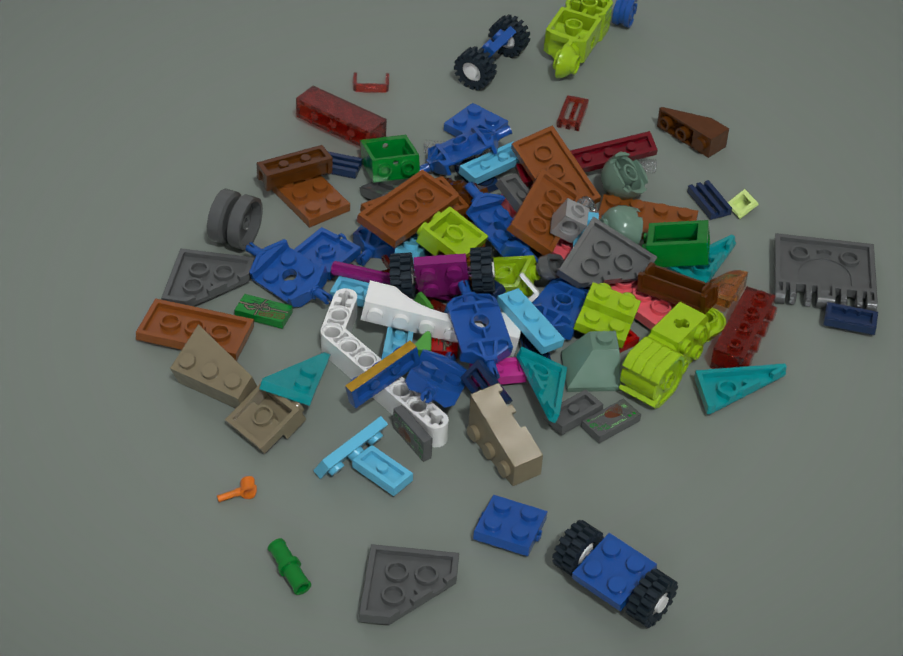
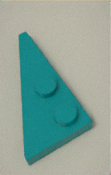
[667,234,736,283]
[516,346,567,423]
[259,352,331,406]
[694,363,787,414]

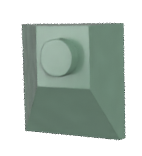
[561,331,620,392]

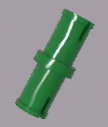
[268,538,311,595]

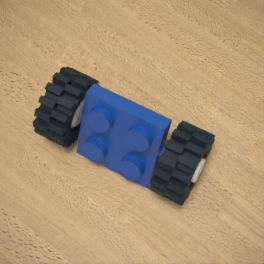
[454,14,531,90]
[552,520,678,628]

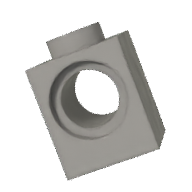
[550,198,589,243]

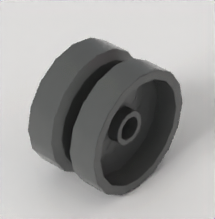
[207,188,263,250]

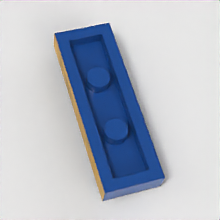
[345,341,420,408]

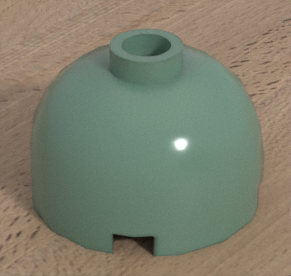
[601,152,648,200]
[599,205,643,244]

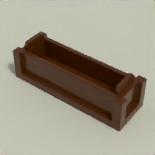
[257,145,333,191]
[637,262,718,314]

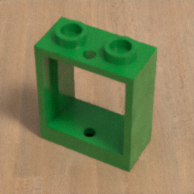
[360,134,420,183]
[642,220,710,267]

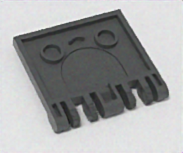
[773,233,878,311]

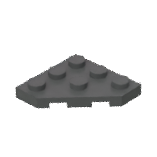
[556,216,657,288]
[161,248,255,306]
[359,544,459,625]

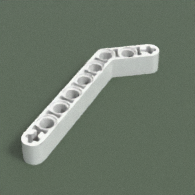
[321,288,449,448]

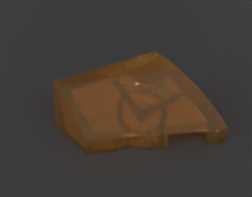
[710,270,748,309]

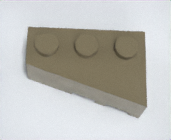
[170,324,257,409]
[467,383,543,486]

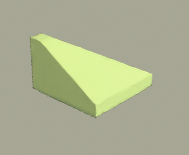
[728,189,759,219]

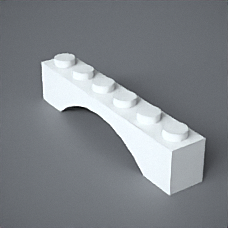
[360,280,521,357]

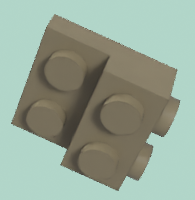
[225,383,306,454]

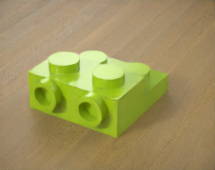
[416,206,488,258]
[472,255,541,297]
[573,282,641,348]

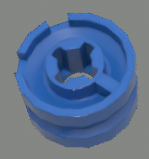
[612,0,638,28]

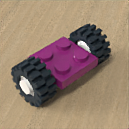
[389,246,495,299]

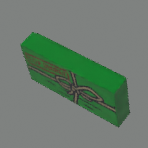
[234,294,293,329]

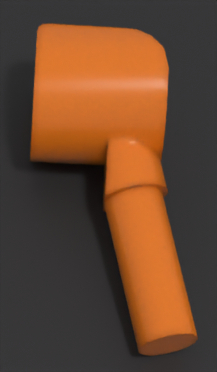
[217,476,257,502]

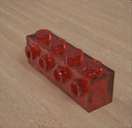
[296,86,387,147]
[710,286,778,369]

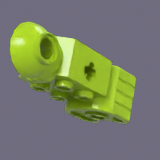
[543,0,613,78]
[619,302,726,409]

